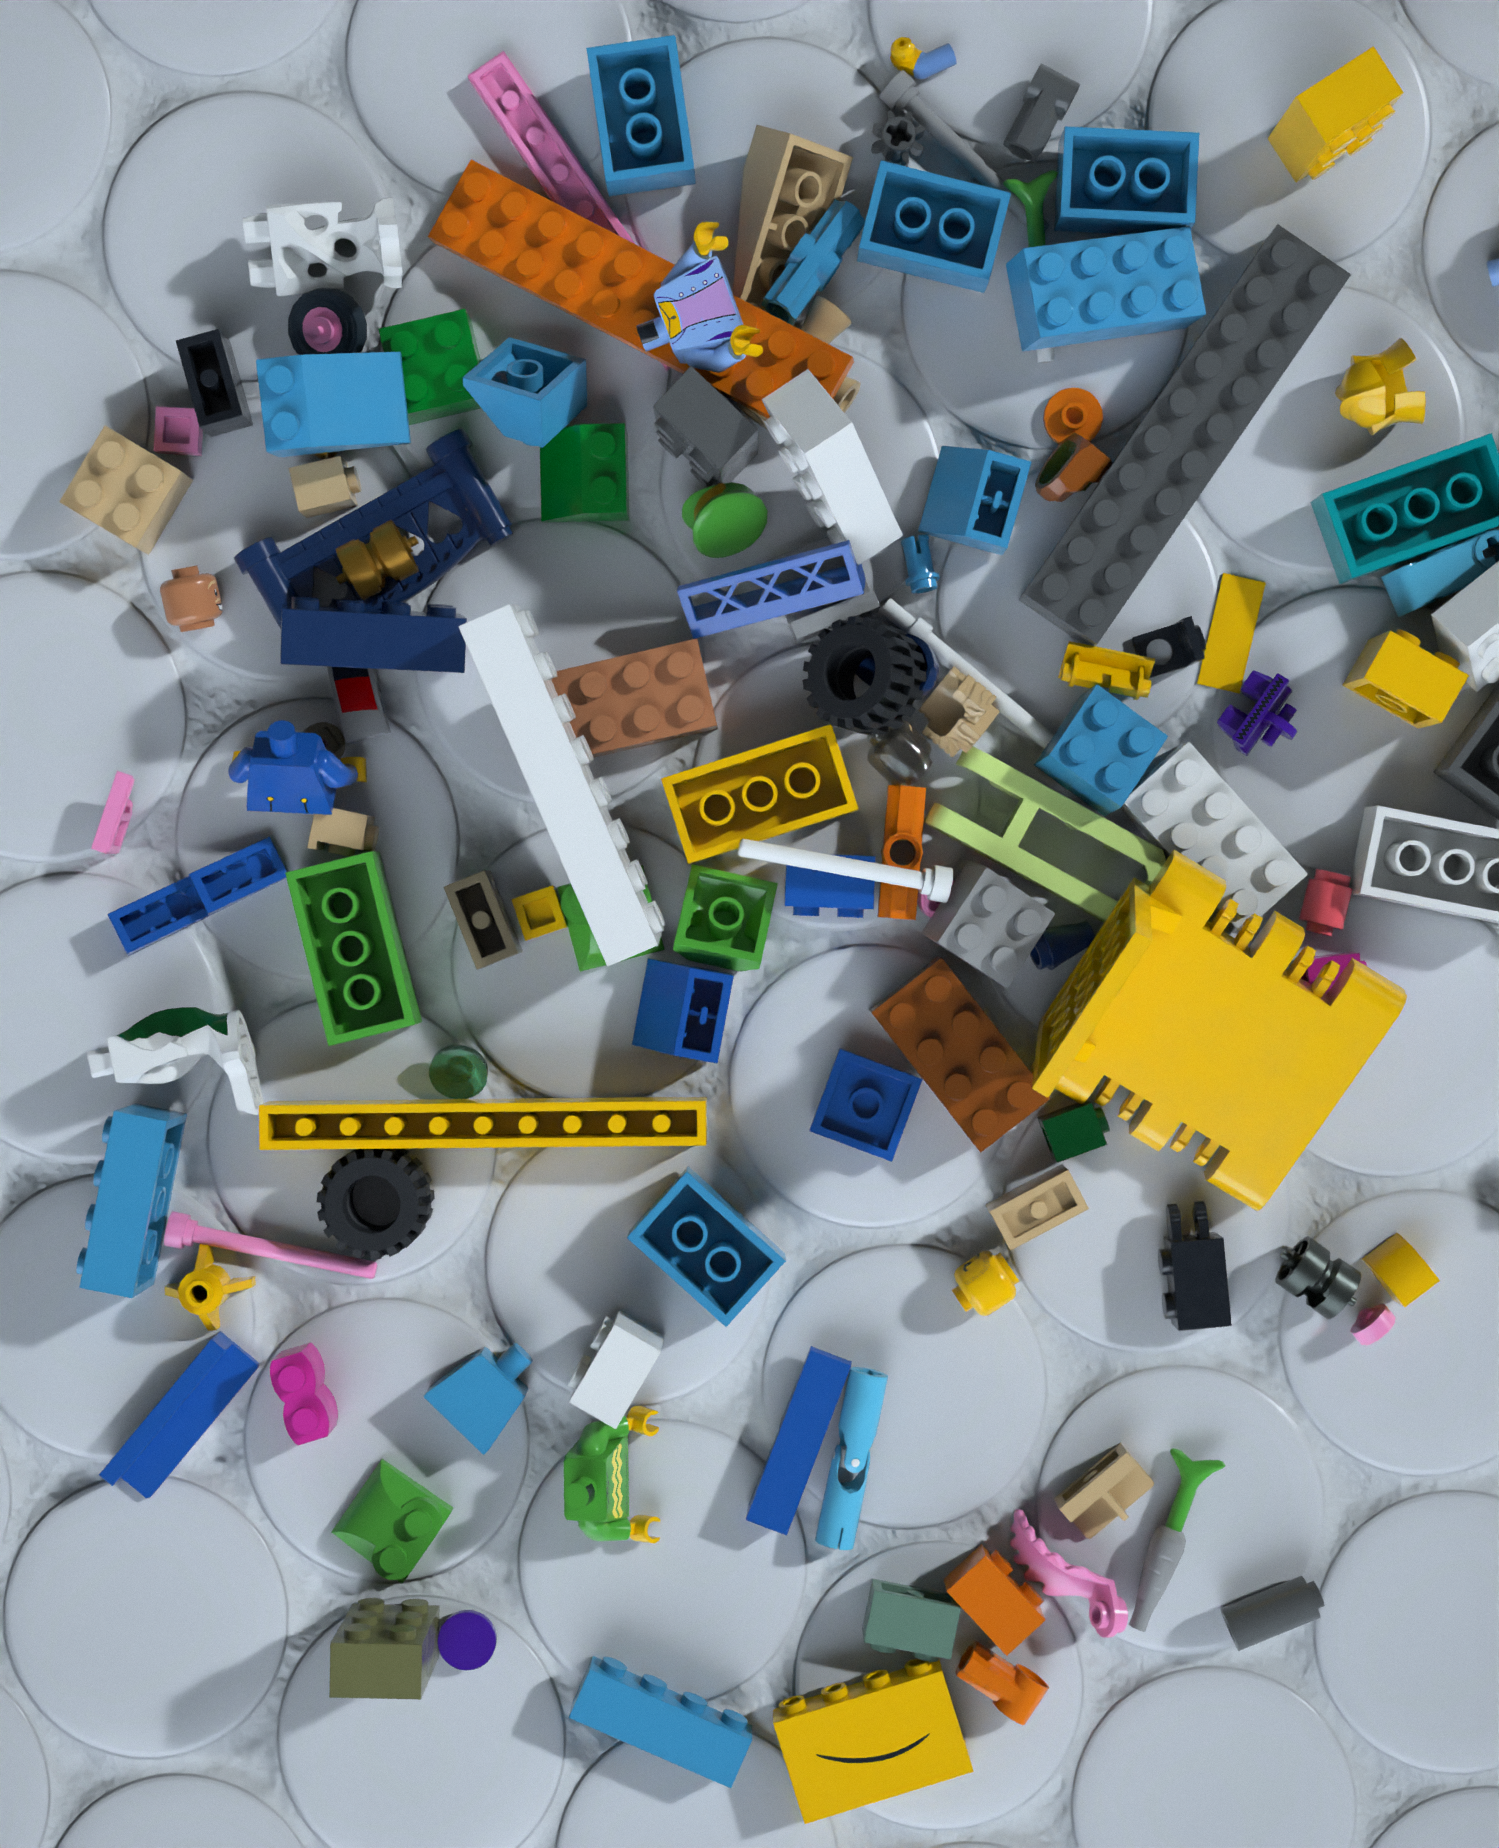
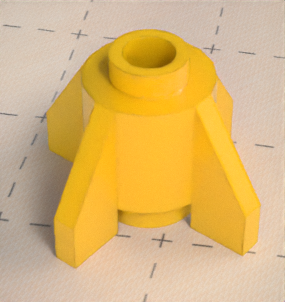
[164,1244,256,1331]

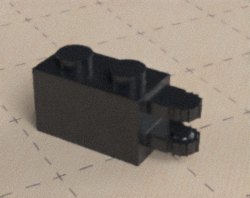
[1158,1201,1232,1331]

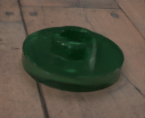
[429,1045,488,1099]

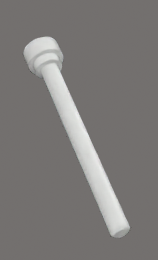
[738,839,953,903]

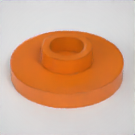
[1043,388,1103,444]

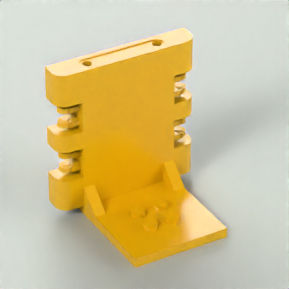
[1030,850,1407,1211]

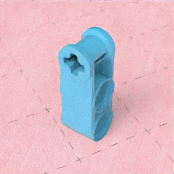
[1381,529,1499,617]

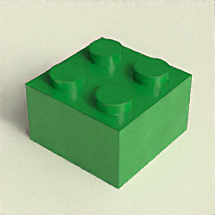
[378,309,482,425]

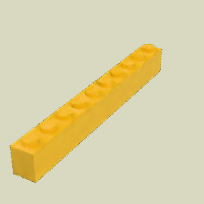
[259,1097,707,1150]

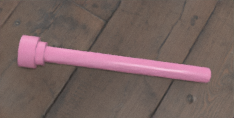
[164,1211,377,1279]

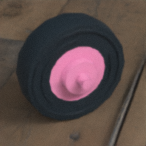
[288,288,367,355]

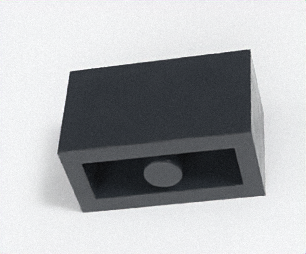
[176,329,253,437]

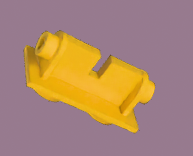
[1058,641,1155,700]

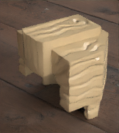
[918,667,1000,758]

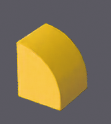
[1362,1233,1440,1307]

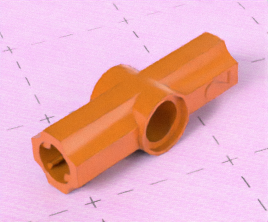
[877,785,926,920]

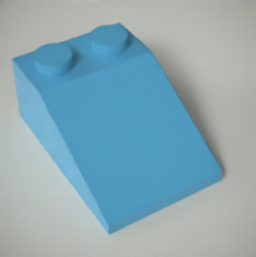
[256,352,411,457]

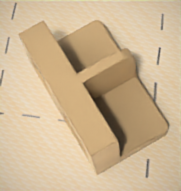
[985,1164,1089,1251]
[1054,1442,1154,1539]

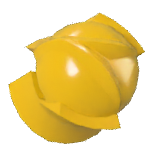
[1335,338,1426,436]

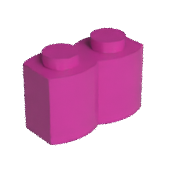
[270,1342,338,1445]

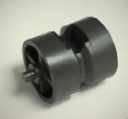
[1275,1236,1361,1319]

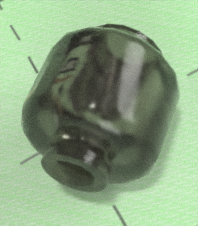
[867,720,933,786]

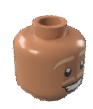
[160,565,223,632]

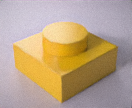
[511,885,568,941]

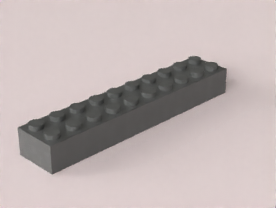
[1019,224,1351,646]

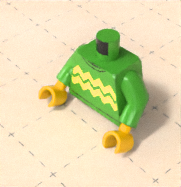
[564,1405,660,1543]

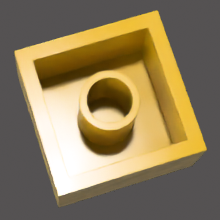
[1342,629,1469,729]

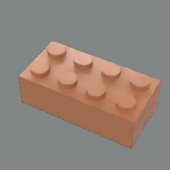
[551,638,718,758]

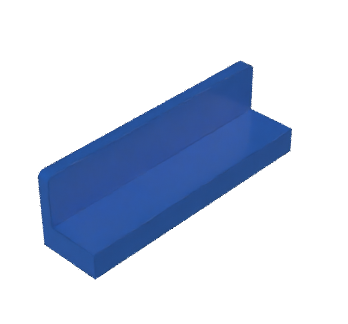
[99,1331,259,1498]

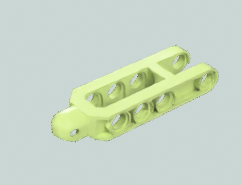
[924,747,1166,922]

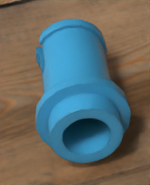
[901,535,940,594]

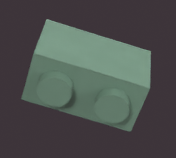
[862,1578,961,1662]

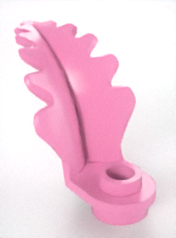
[1010,1509,1128,1638]

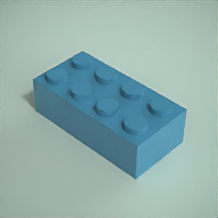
[1006,226,1206,352]
[76,1103,187,1298]

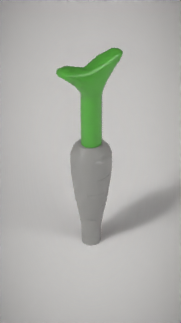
[1129,1448,1226,1632]

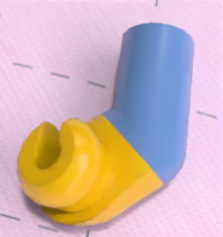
[890,37,957,79]

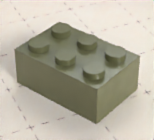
[329,1598,440,1700]

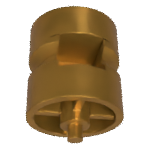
[335,520,419,600]

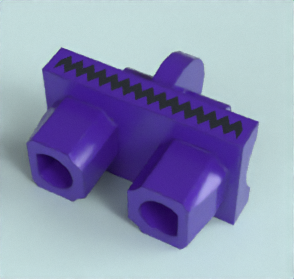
[1217,670,1298,756]

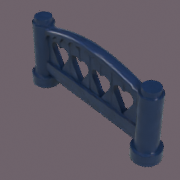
[234,428,513,629]

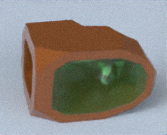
[1035,432,1113,502]

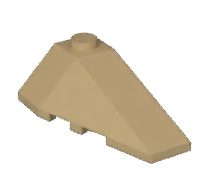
[733,125,853,313]

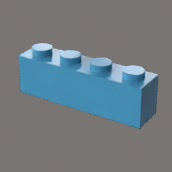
[569,1656,752,1788]

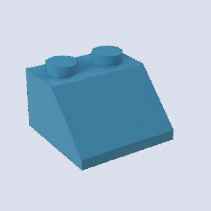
[463,337,587,448]

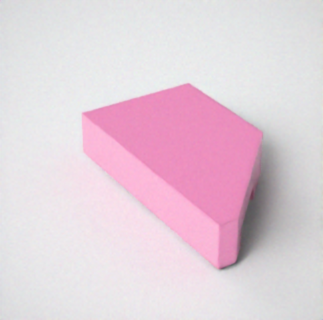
[91,771,135,854]

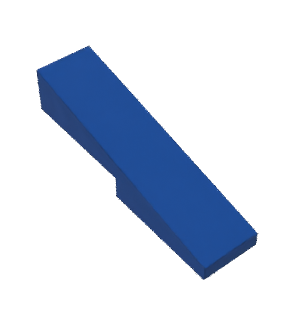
[107,836,287,956]
[746,1346,852,1536]

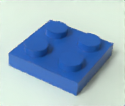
[809,1048,923,1162]

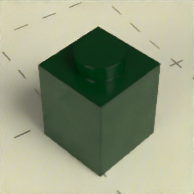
[1037,1100,1110,1163]

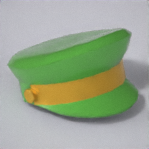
[682,482,768,558]

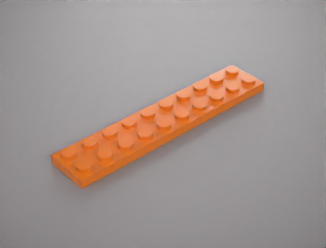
[428,160,854,418]

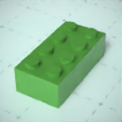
[285,851,422,1046]

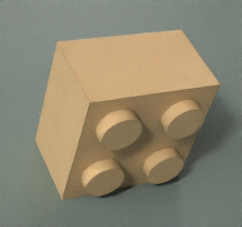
[59,426,193,555]

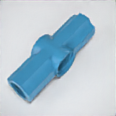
[761,199,865,326]

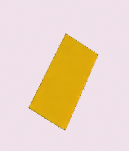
[1197,573,1266,694]

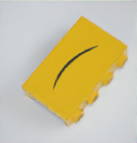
[773,1658,974,1824]

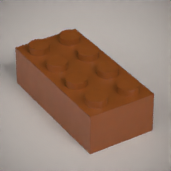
[869,956,1051,1153]

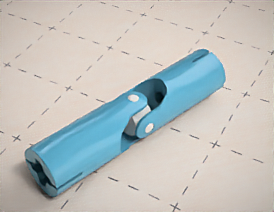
[815,1367,888,1550]

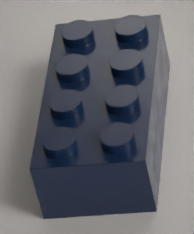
[280,597,467,673]

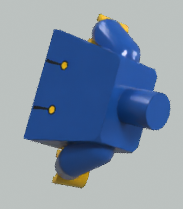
[228,720,367,815]

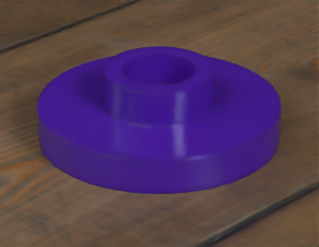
[438,1610,497,1671]

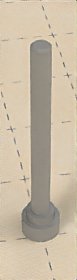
[879,70,1049,231]

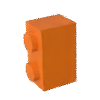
[943,1544,1046,1656]

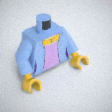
[636,222,763,373]

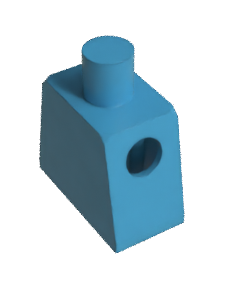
[423,1343,533,1455]

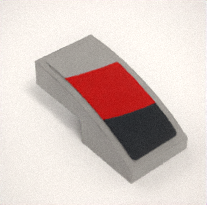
[327,666,391,744]

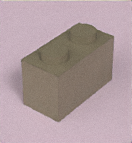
[443,870,523,970]

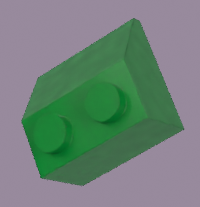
[540,423,630,523]

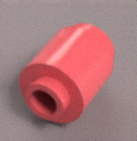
[1299,869,1353,936]

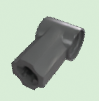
[1003,63,1080,162]

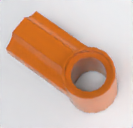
[955,1640,1049,1725]

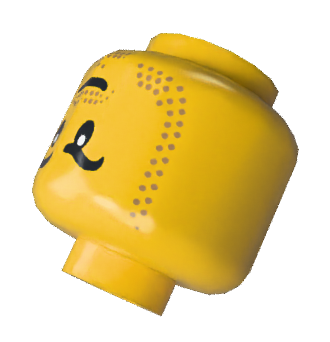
[952,1251,1020,1316]

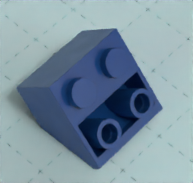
[632,958,734,1064]

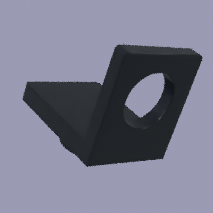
[1132,616,1206,678]

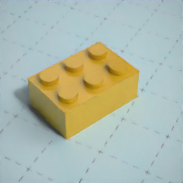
[1268,46,1404,183]

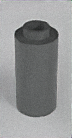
[1220,1576,1325,1651]

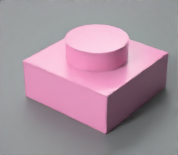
[154,406,203,456]

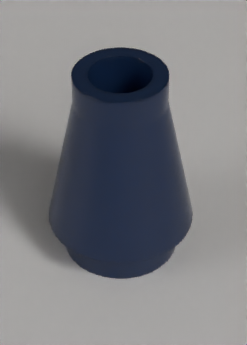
[1030,920,1095,970]

